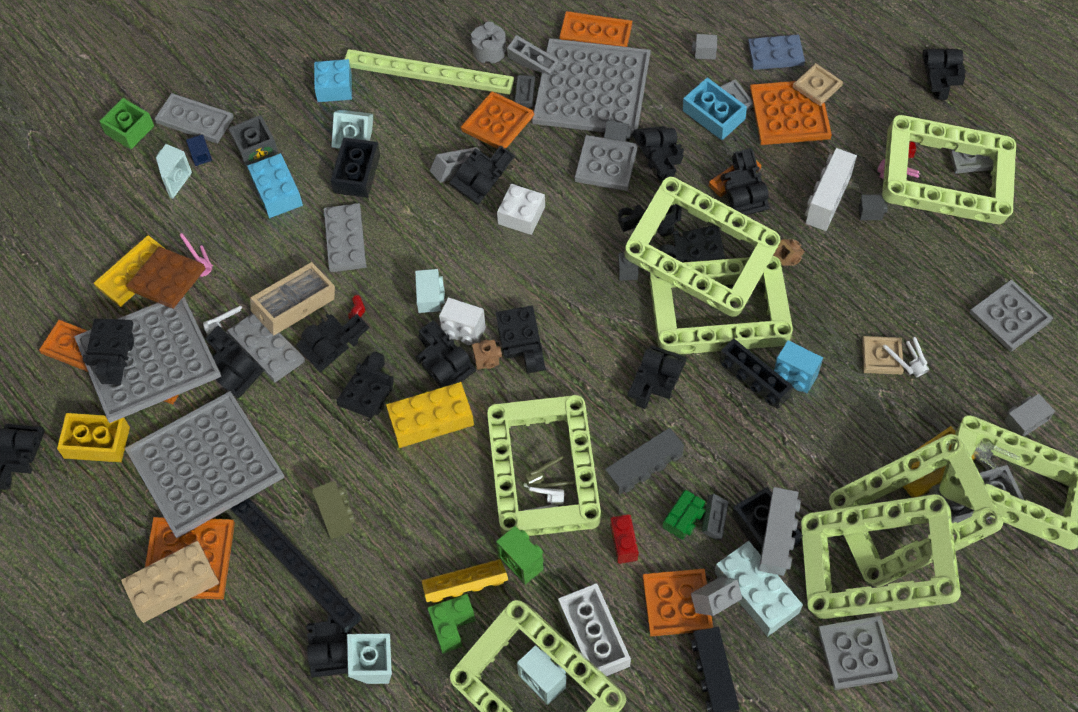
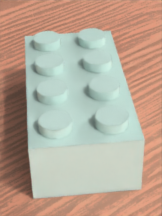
[714,541,803,637]

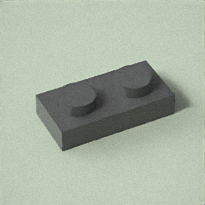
[515,75,535,108]
[702,494,728,540]

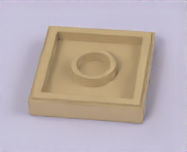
[793,63,843,106]
[862,336,904,375]

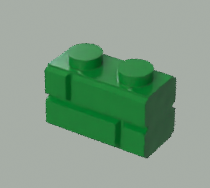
[663,490,706,540]

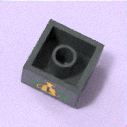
[228,115,278,166]

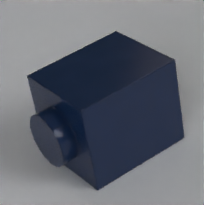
[186,134,212,166]

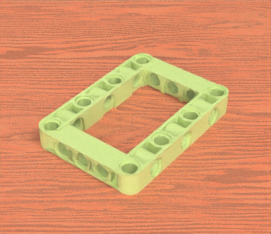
[882,115,1016,224]
[624,177,780,316]
[650,256,793,354]
[487,395,601,536]
[939,415,1078,550]
[829,434,1003,587]
[801,494,961,619]
[450,600,626,712]

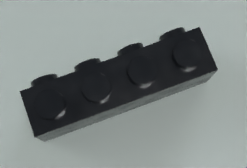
[719,339,793,409]
[690,627,740,712]

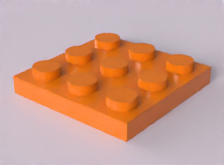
[461,91,534,149]
[643,569,713,637]

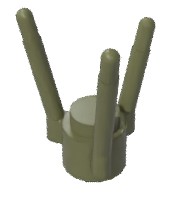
[524,456,575,488]

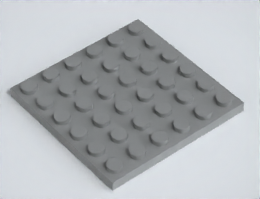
[532,38,651,136]
[74,297,221,423]
[125,391,285,539]

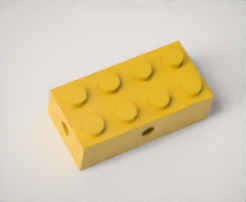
[386,382,474,448]

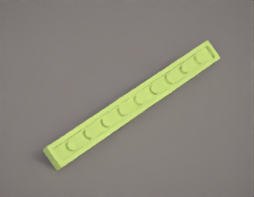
[344,49,514,94]

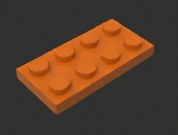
[560,11,632,47]

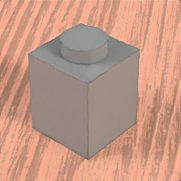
[692,34,717,60]

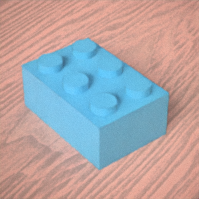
[683,77,747,140]
[247,153,303,218]

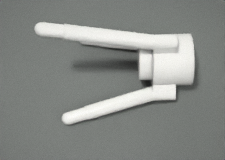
[203,306,242,335]
[883,337,929,378]
[524,483,564,511]

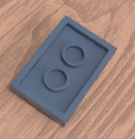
[748,35,805,70]

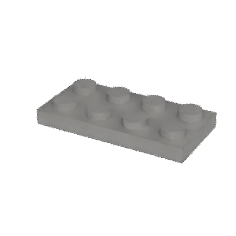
[155,93,234,144]
[324,203,367,272]
[227,313,305,383]

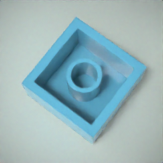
[314,59,352,102]
[774,340,823,393]

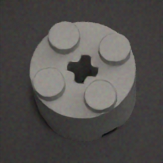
[471,22,506,63]

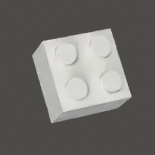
[497,184,545,235]
[439,297,486,345]

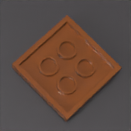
[126,246,206,309]

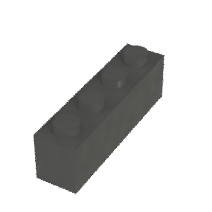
[605,428,684,495]

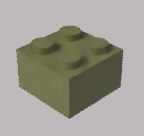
[312,481,355,540]

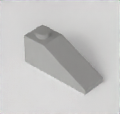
[507,35,560,75]
[430,147,480,182]

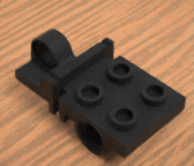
[922,49,966,100]
[632,126,684,182]
[449,145,515,205]
[720,148,770,215]
[618,204,682,236]
[658,225,725,263]
[496,305,546,374]
[296,313,370,373]
[83,318,134,385]
[416,320,476,388]
[205,325,265,398]
[627,345,687,409]
[337,351,394,419]
[0,424,45,490]
[306,598,351,678]

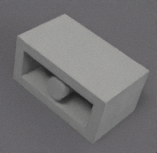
[1004,394,1055,437]
[691,577,742,616]

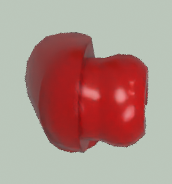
[348,295,366,319]

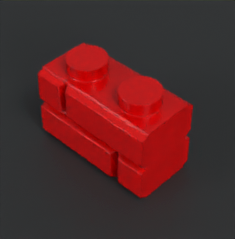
[610,514,639,564]

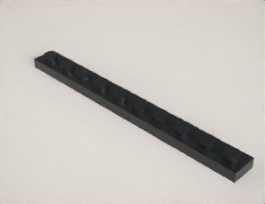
[229,498,363,633]

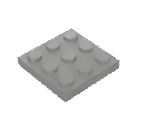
[575,135,638,191]
[970,280,1053,352]
[818,616,898,690]

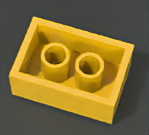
[57,413,130,462]

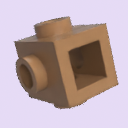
[773,239,805,266]
[472,340,502,370]

